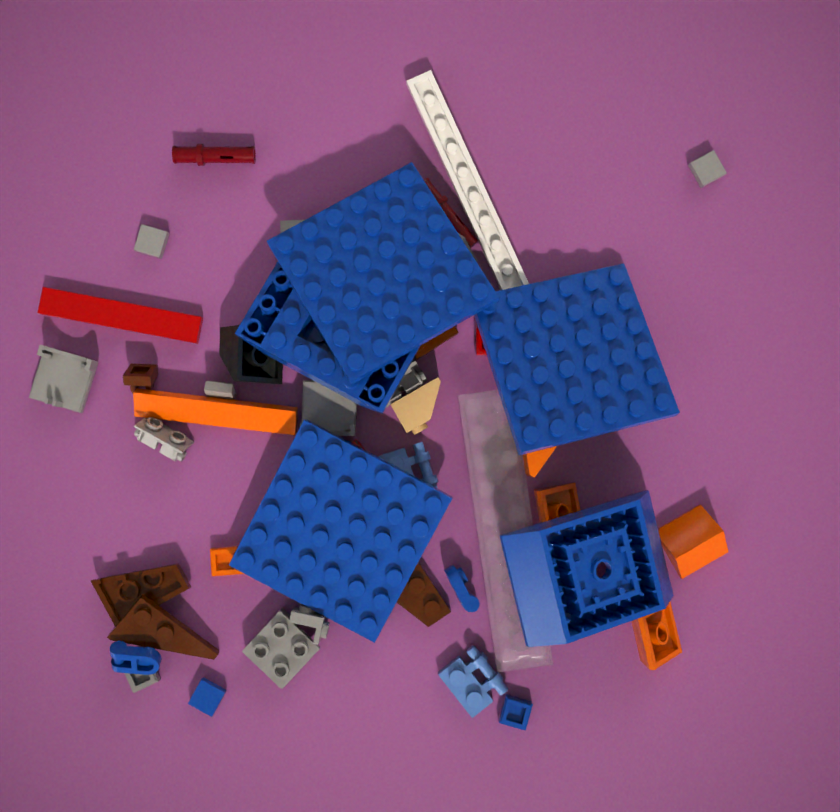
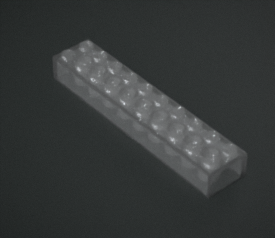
[457,390,553,672]

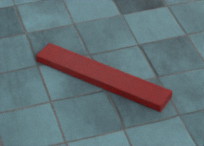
[37,287,203,344]

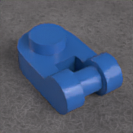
[444,565,480,612]
[110,641,162,675]

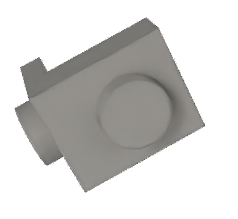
[289,604,330,645]

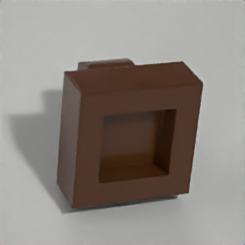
[123,363,158,394]

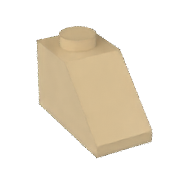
[390,377,441,435]

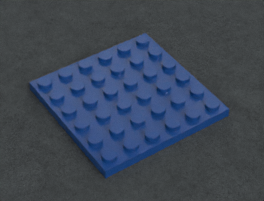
[266,162,499,385]
[474,263,680,455]
[229,419,453,643]

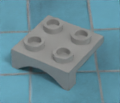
[29,345,98,413]
[300,380,357,436]
[242,607,320,689]

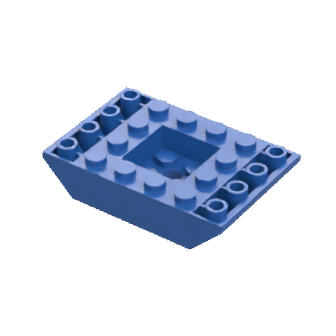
[235,262,420,414]
[500,490,674,647]

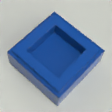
[188,677,227,717]
[498,694,533,731]

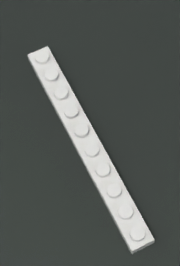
[406,70,529,290]

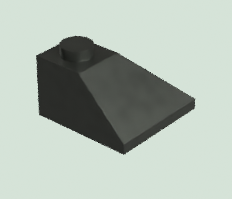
[219,325,283,384]

